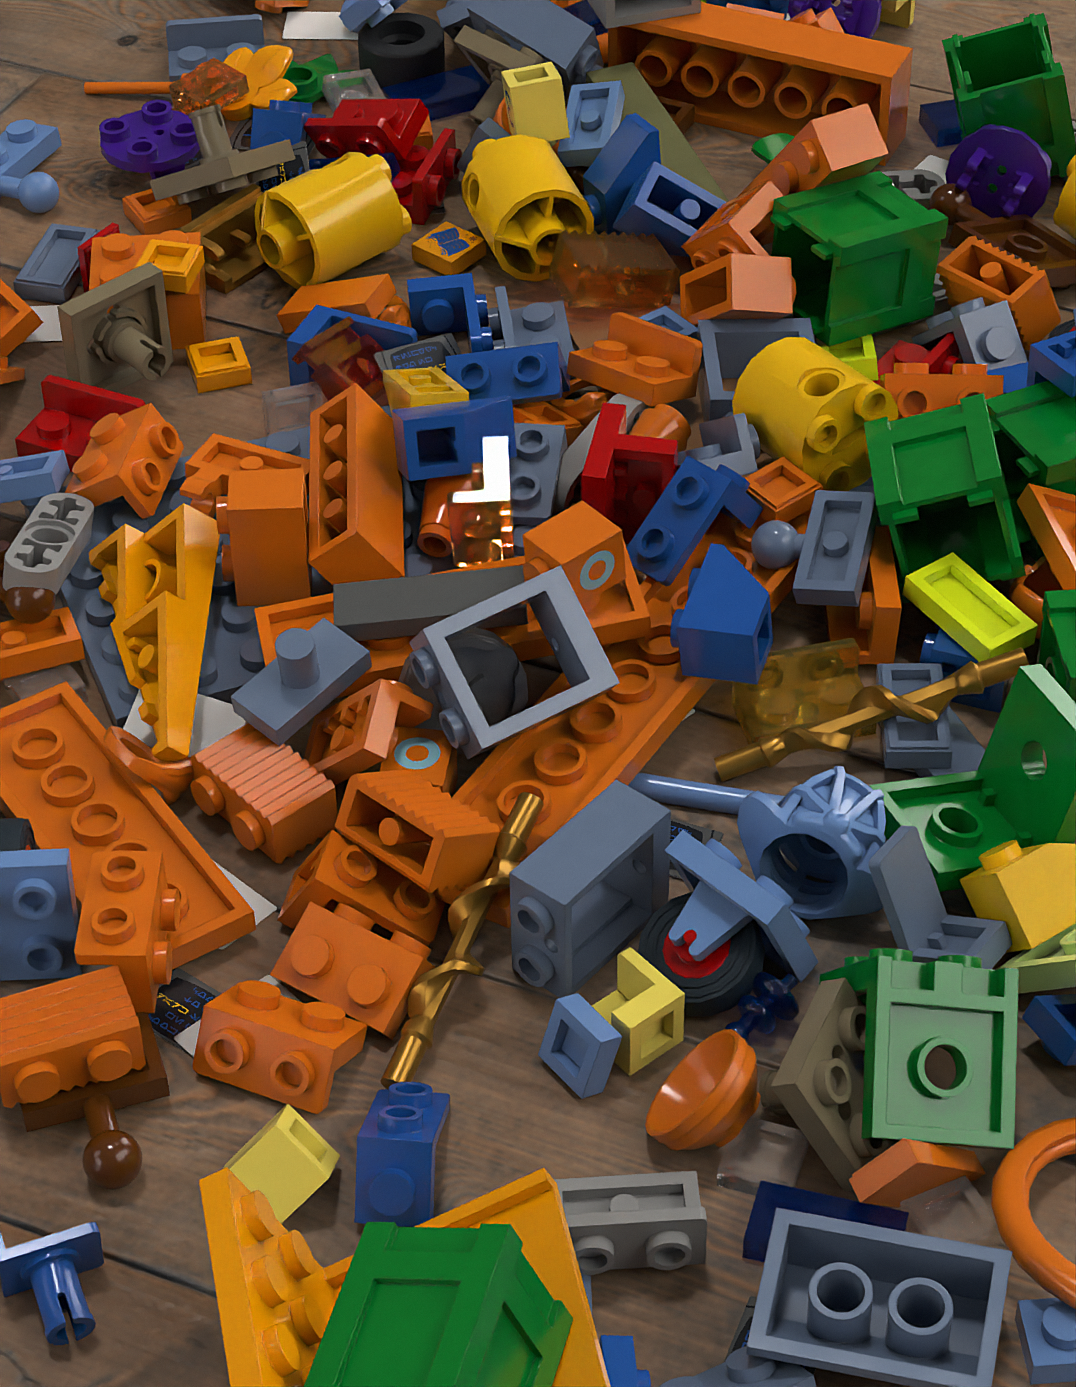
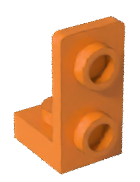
[277,830,445,947]

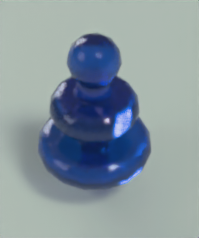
[724,972,800,1043]

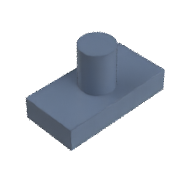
[231,618,372,747]

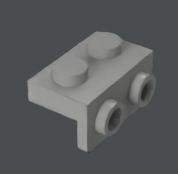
[554,1171,707,1275]

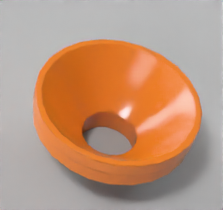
[645,1029,761,1150]

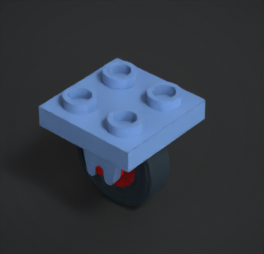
[0,818,83,981]
[638,830,818,1017]

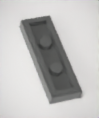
[333,565,528,641]

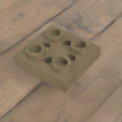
[454,25,568,126]
[150,104,295,205]
[57,262,173,392]
[759,978,889,1191]

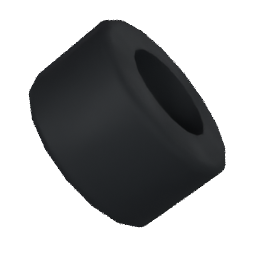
[358,12,445,96]

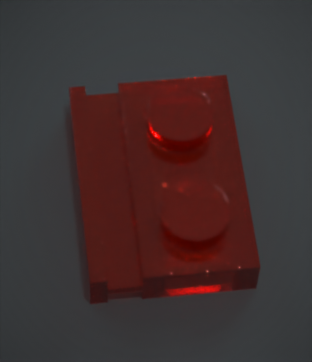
[292,316,386,401]

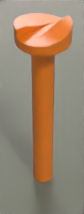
[84,73,197,103]

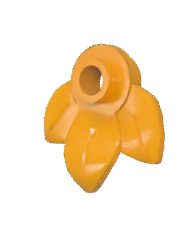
[212,45,298,121]

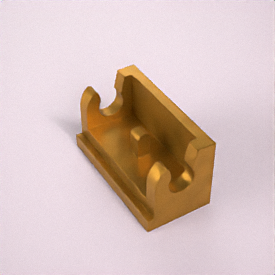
[179,183,269,294]

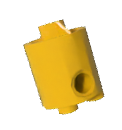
[462,134,594,282]
[254,152,412,290]
[732,337,898,491]

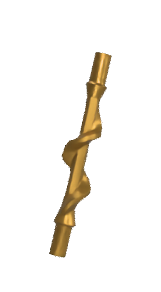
[713,647,1029,782]
[380,792,544,1089]

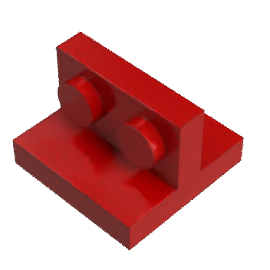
[581,402,678,544]

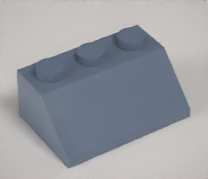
[746,1208,1012,1387]

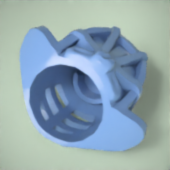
[737,766,886,920]

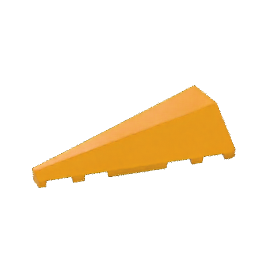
[89,503,220,761]

